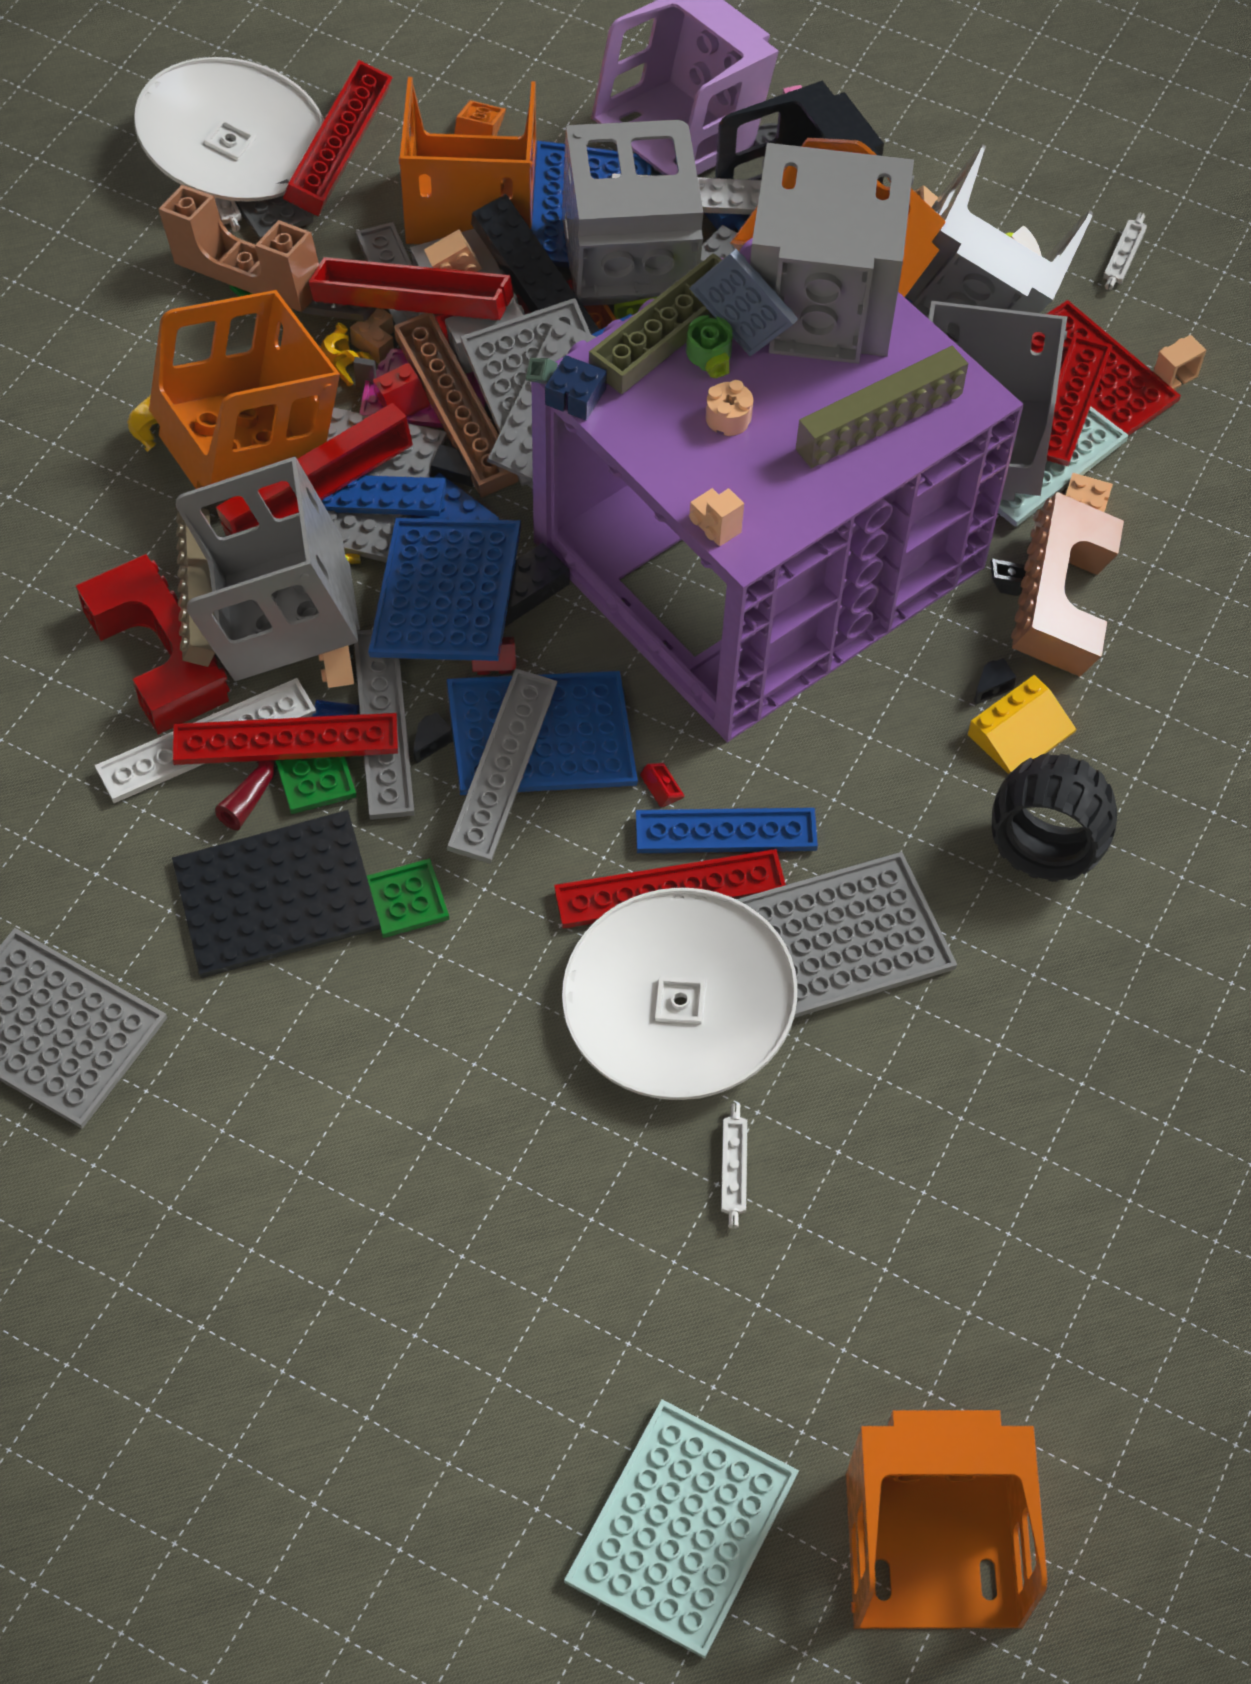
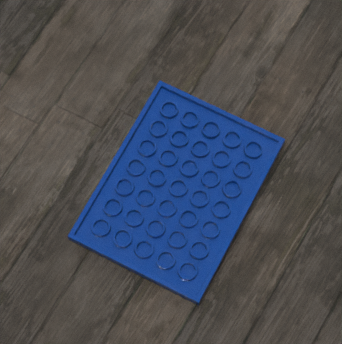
[531,141,651,268]
[368,518,521,661]
[446,671,638,795]

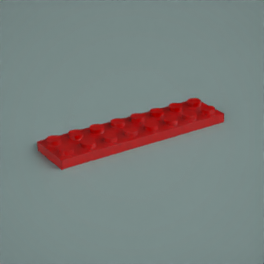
[1046,334,1113,467]

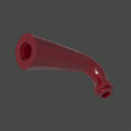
[215,760,275,831]

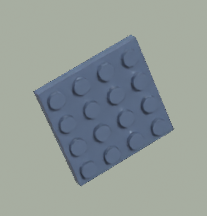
[689,249,798,357]

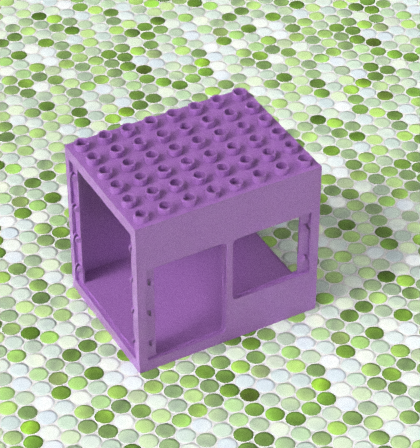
[531,238,1024,743]

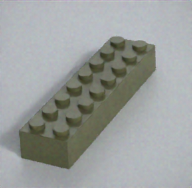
[589,253,723,394]
[795,345,969,468]

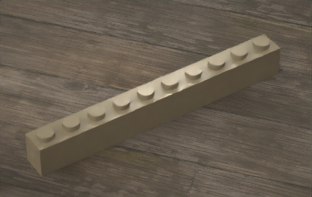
[176,508,215,667]

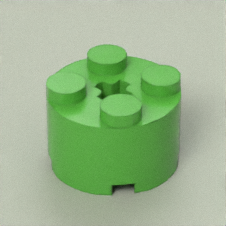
[686,315,733,371]

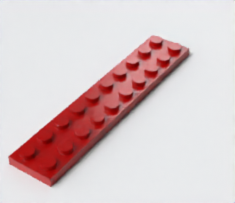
[173,713,398,765]
[554,849,786,929]

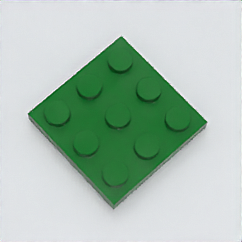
[275,756,356,814]
[367,858,450,938]

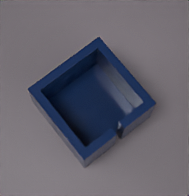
[545,355,607,421]

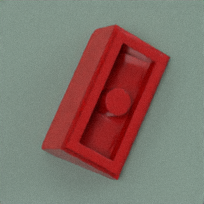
[640,763,685,807]

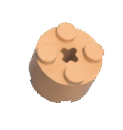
[706,380,753,436]

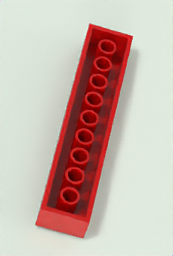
[283,60,393,217]

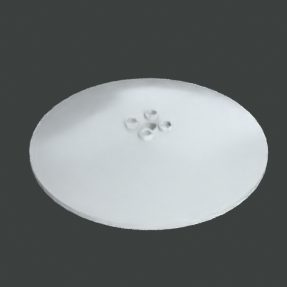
[134,57,324,201]
[562,888,797,1100]

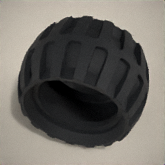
[991,753,1117,882]

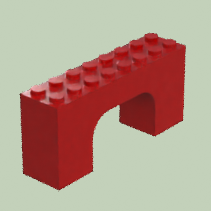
[75,554,230,735]

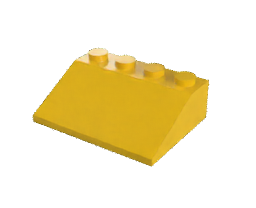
[967,675,1076,774]

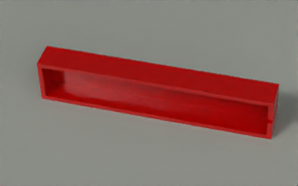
[309,257,514,320]
[216,403,413,536]

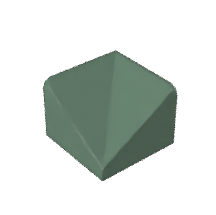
[526,358,558,384]

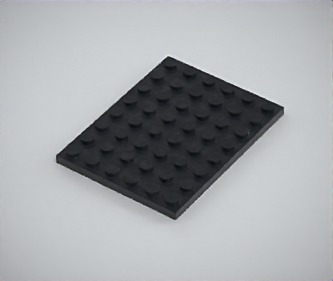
[172,810,381,978]

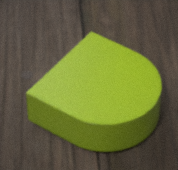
[705,352,729,378]

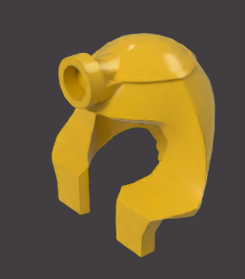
[321,322,374,387]
[127,394,158,452]

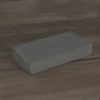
[353,357,377,391]

